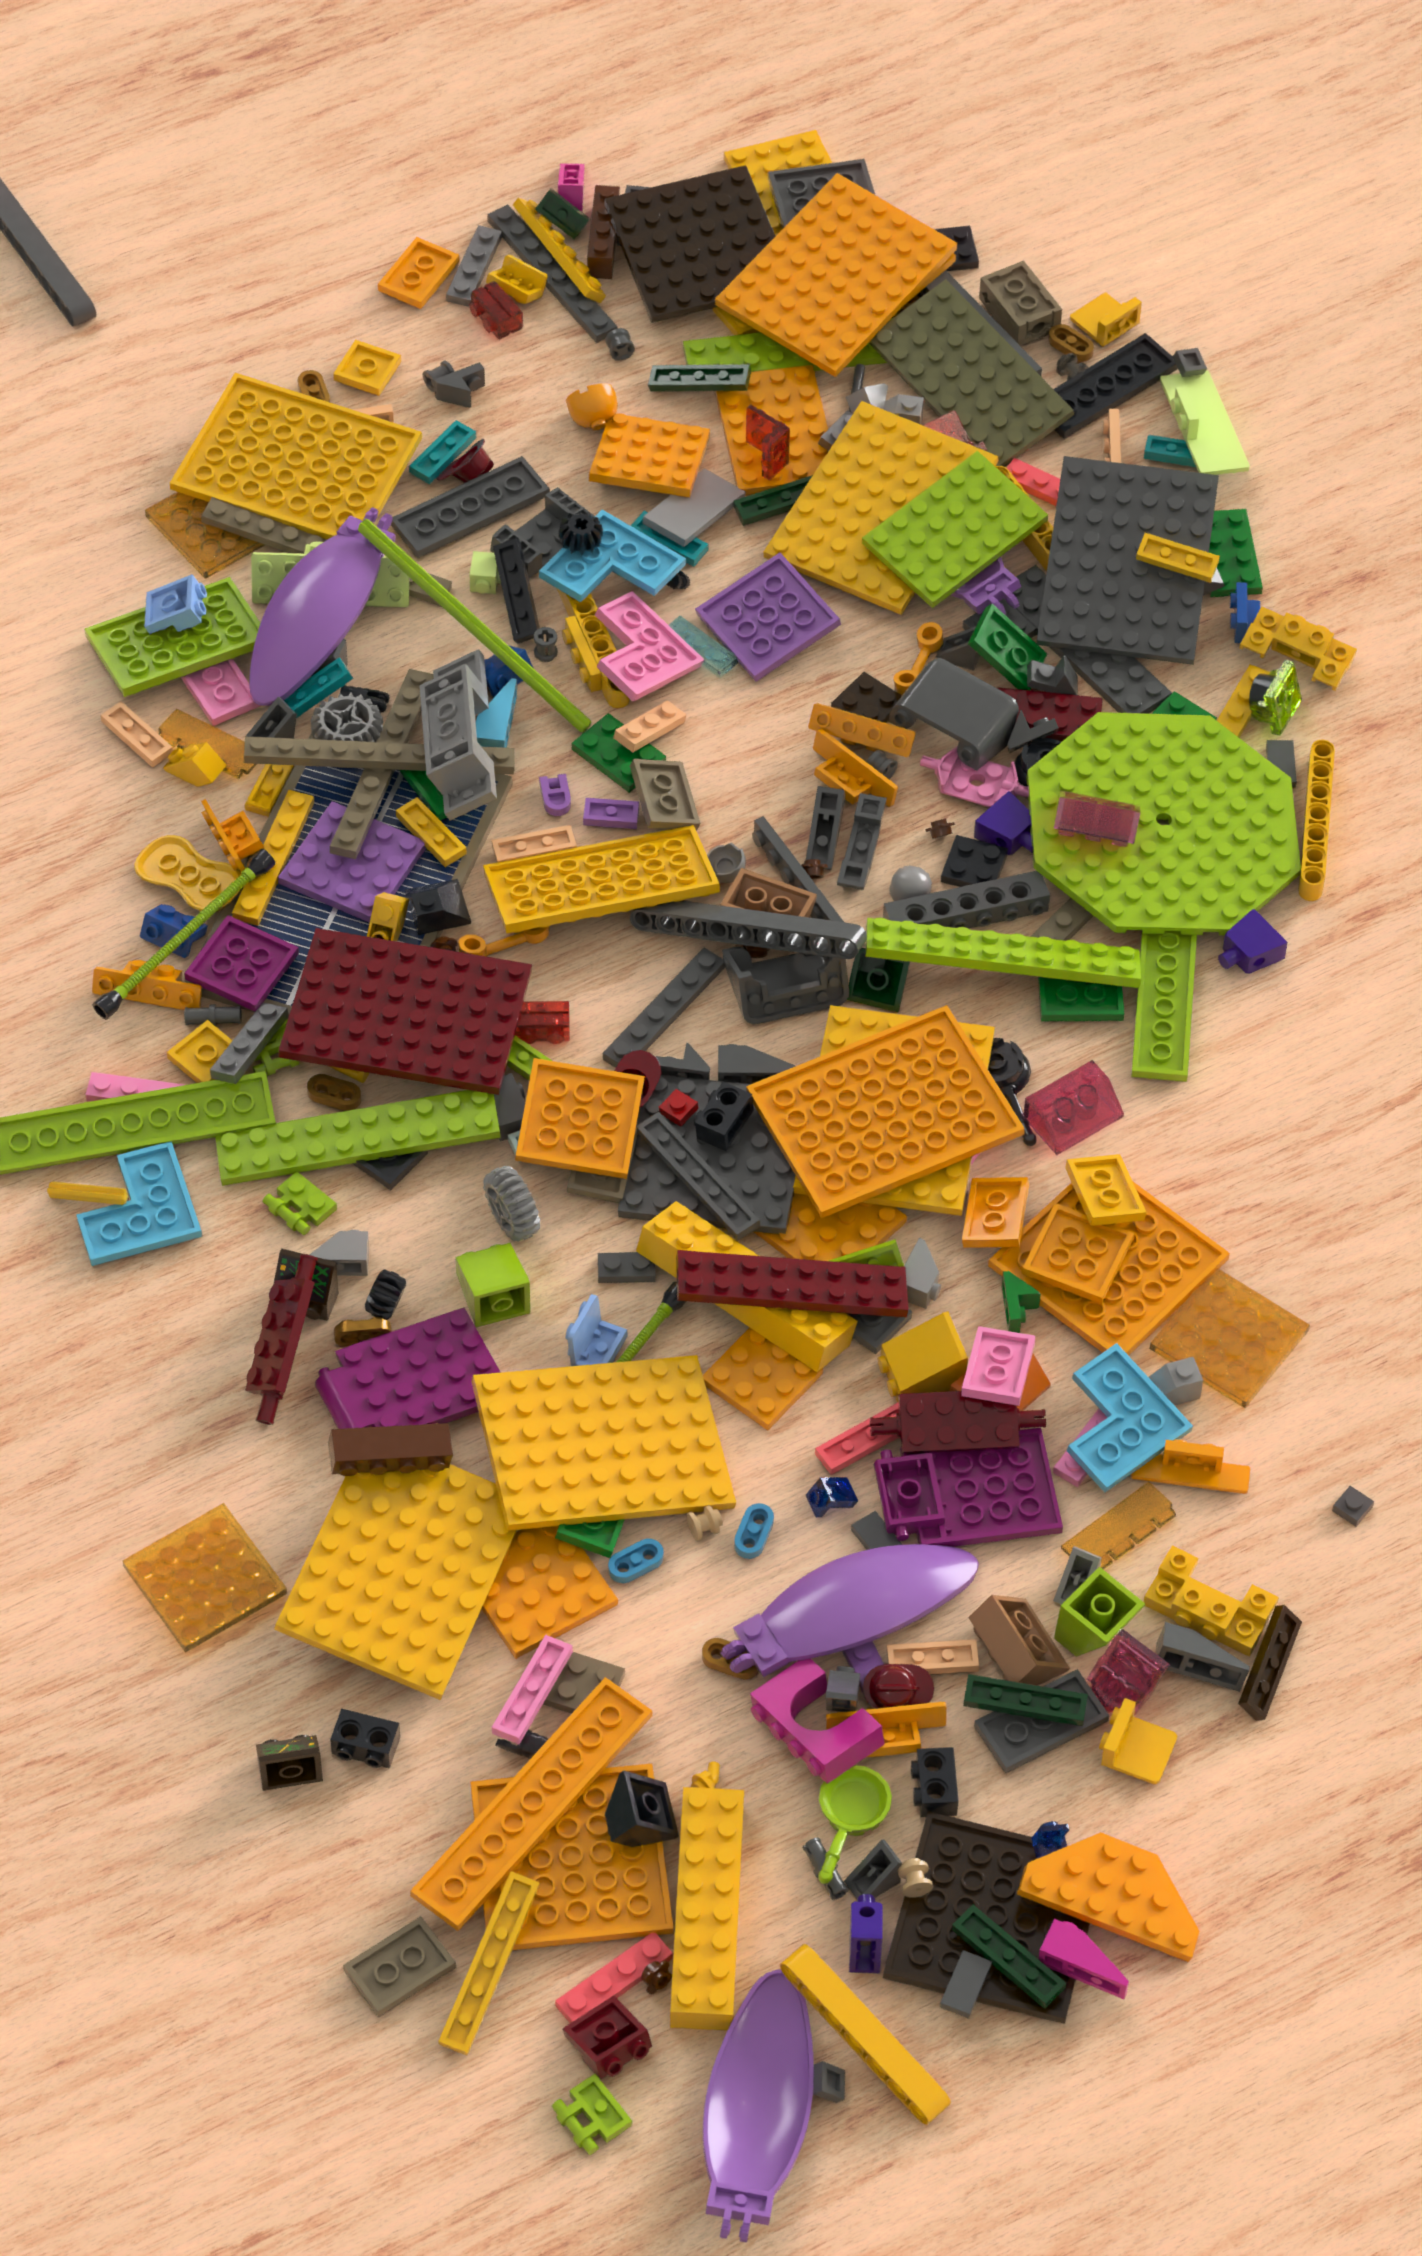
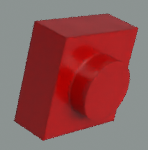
[659,1089,699,1127]

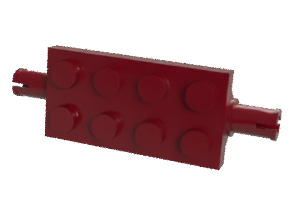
[245,1254,318,1425]
[870,1391,1046,1454]

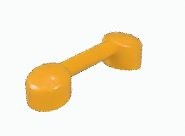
[893,622,943,695]
[458,927,550,957]

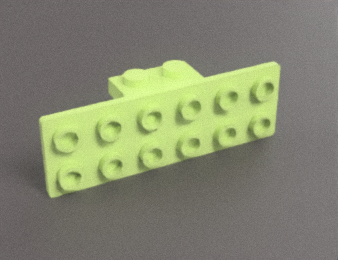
[1160,371,1250,475]
[251,541,409,607]

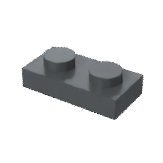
[598,1252,655,1283]

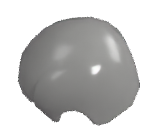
[707,843,746,883]
[890,865,932,901]

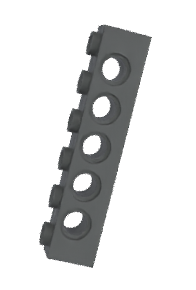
[883,871,1050,929]

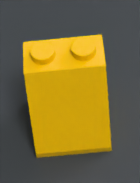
[877,1311,968,1402]

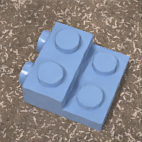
[145,574,207,634]

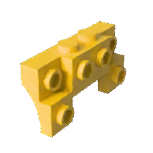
[1240,606,1357,691]
[1143,1545,1279,1657]

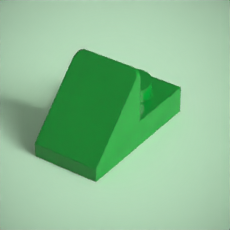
[1002,1271,1041,1333]

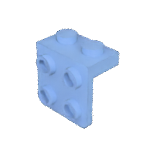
[565,1294,628,1366]

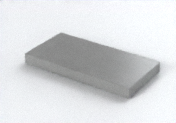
[643,468,746,547]

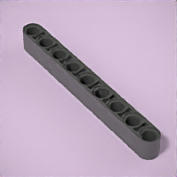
[0,178,97,327]
[630,901,867,959]

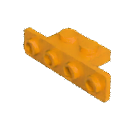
[808,703,916,757]
[813,729,898,807]
[201,799,264,872]
[92,960,202,1010]
[1131,1439,1250,1494]
[826,1702,947,1758]

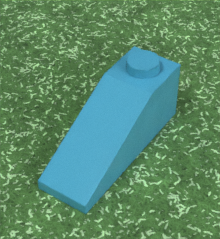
[476,678,517,748]

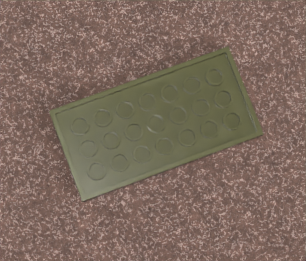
[869,279,1074,467]

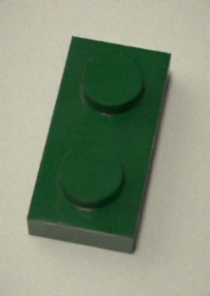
[535,188,590,239]

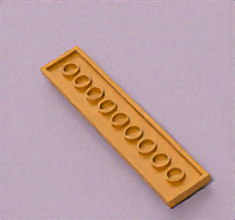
[410,1677,653,1931]

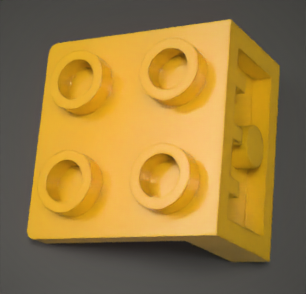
[1070,292,1142,347]

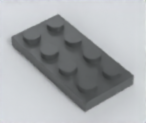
[974,1669,1109,1774]

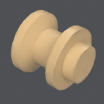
[686,1505,723,1541]
[898,1858,933,1897]

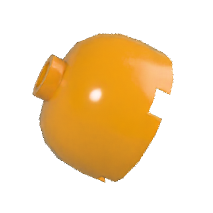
[565,383,618,430]

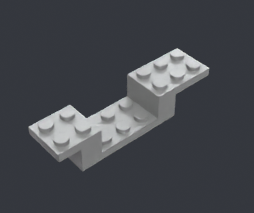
[420,649,497,820]

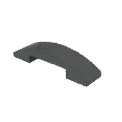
[837,793,886,890]

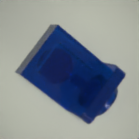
[806,1477,858,1517]
[1031,1821,1070,1859]

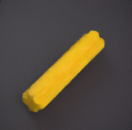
[47,1181,128,1205]

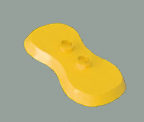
[134,835,241,912]

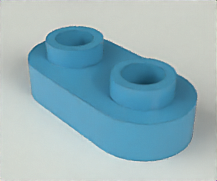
[734,1503,774,1559]
[608,1539,664,1583]

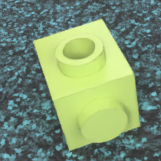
[469,551,501,594]

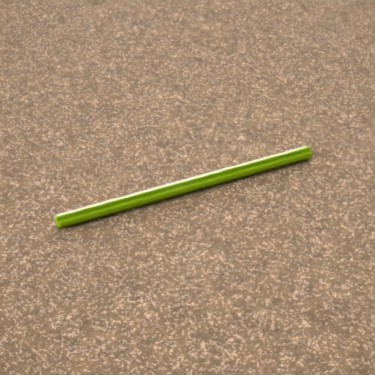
[358,519,592,733]

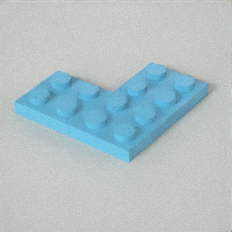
[539,510,686,602]
[76,1141,202,1266]
[1066,1343,1193,1493]

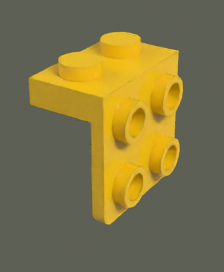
[1099,1698,1177,1784]

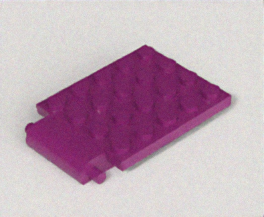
[315,1307,501,1429]
[874,1427,1063,1547]

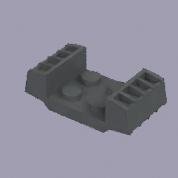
[490,487,595,578]

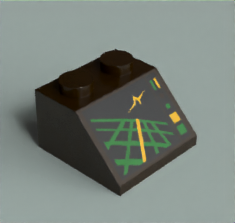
[273,1248,339,1321]
[256,1735,323,1791]

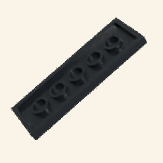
[1054,333,1178,439]

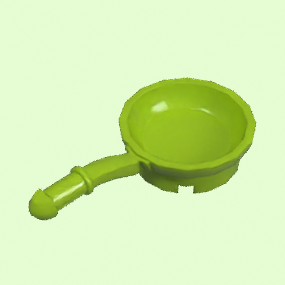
[818,1765,892,1884]

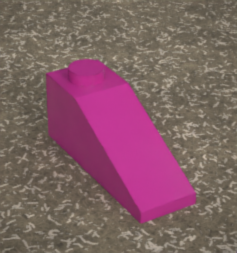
[558,163,585,212]
[1039,1919,1129,2000]

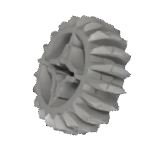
[311,692,383,742]
[483,1166,540,1241]

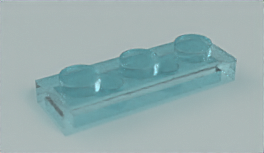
[668,616,738,678]

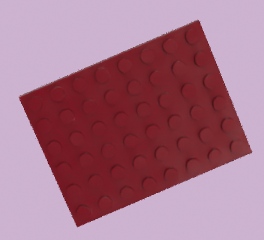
[279,928,532,1095]

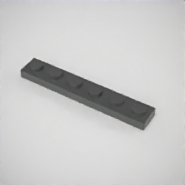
[752,816,844,922]
[603,948,725,1068]
[636,1112,760,1241]

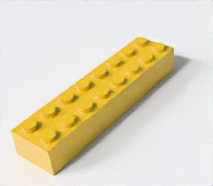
[636,1201,857,1372]
[670,1787,744,2031]

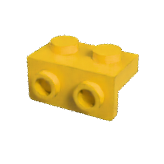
[486,254,548,304]

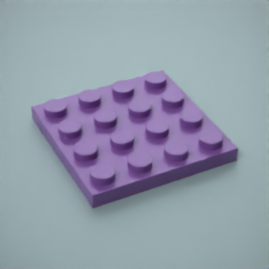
[695,553,841,682]
[278,801,426,923]

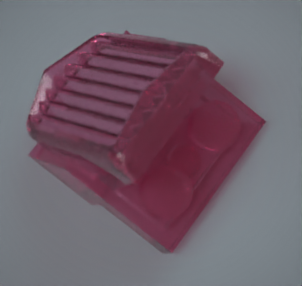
[1087,1629,1170,1716]

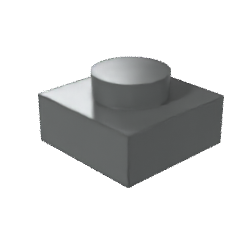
[1173,348,1207,377]
[1332,1486,1374,1527]
[813,2061,845,2103]

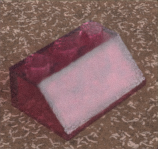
[1054,790,1141,847]
[1024,1060,1124,1155]

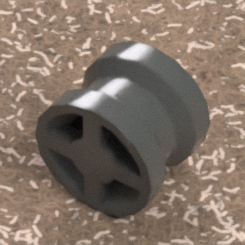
[605,328,635,361]
[866,750,898,779]

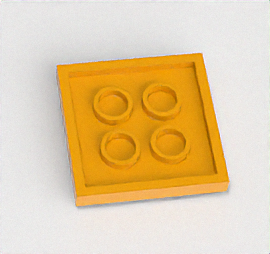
[1022,1203,1134,1304]
[703,1327,823,1431]

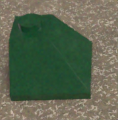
[847,943,910,1012]

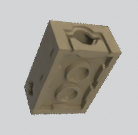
[979,260,1062,346]

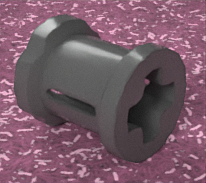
[422,360,455,392]
[534,627,558,662]

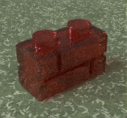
[469,281,523,340]
[515,1001,570,1044]

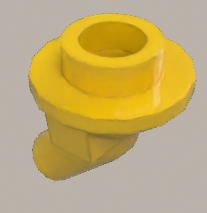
[691,1761,720,1788]

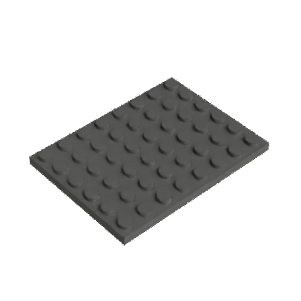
[1037,456,1219,665]

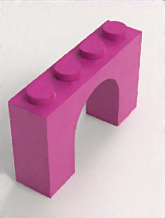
[750,1659,884,1784]

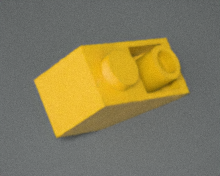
[163,742,227,787]
[367,892,409,941]

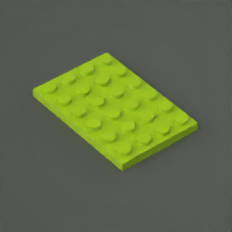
[862,451,1048,608]
[84,577,260,697]

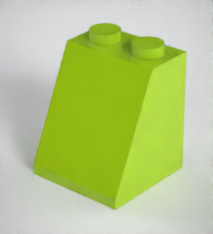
[455,1243,531,1328]
[1054,1567,1145,1657]

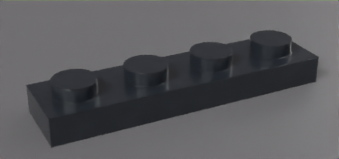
[493,538,540,644]

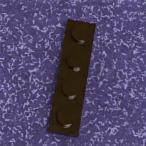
[1238,1605,1302,1721]

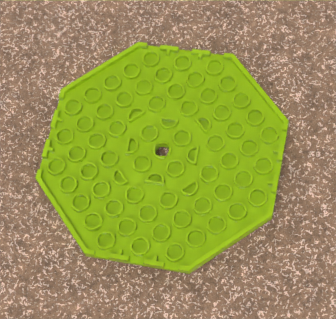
[1027,712,1301,936]

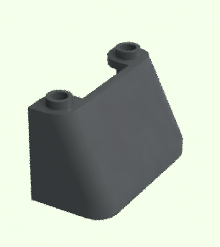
[888,658,1019,771]
[722,947,849,1024]

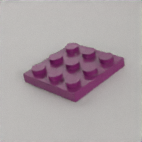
[184,915,299,1012]

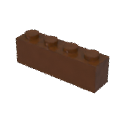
[587,185,620,279]
[328,1423,453,1476]

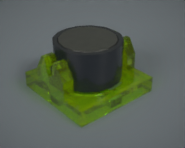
[1249,660,1302,736]

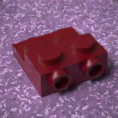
[562,1996,653,2080]

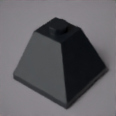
[405,879,471,935]
[605,1771,679,1847]

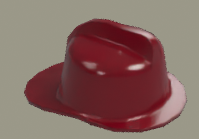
[436,439,494,483]
[614,1050,661,1108]
[863,1664,934,1709]

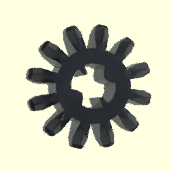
[558,510,603,555]
[365,1269,406,1320]

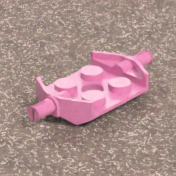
[920,746,1029,807]

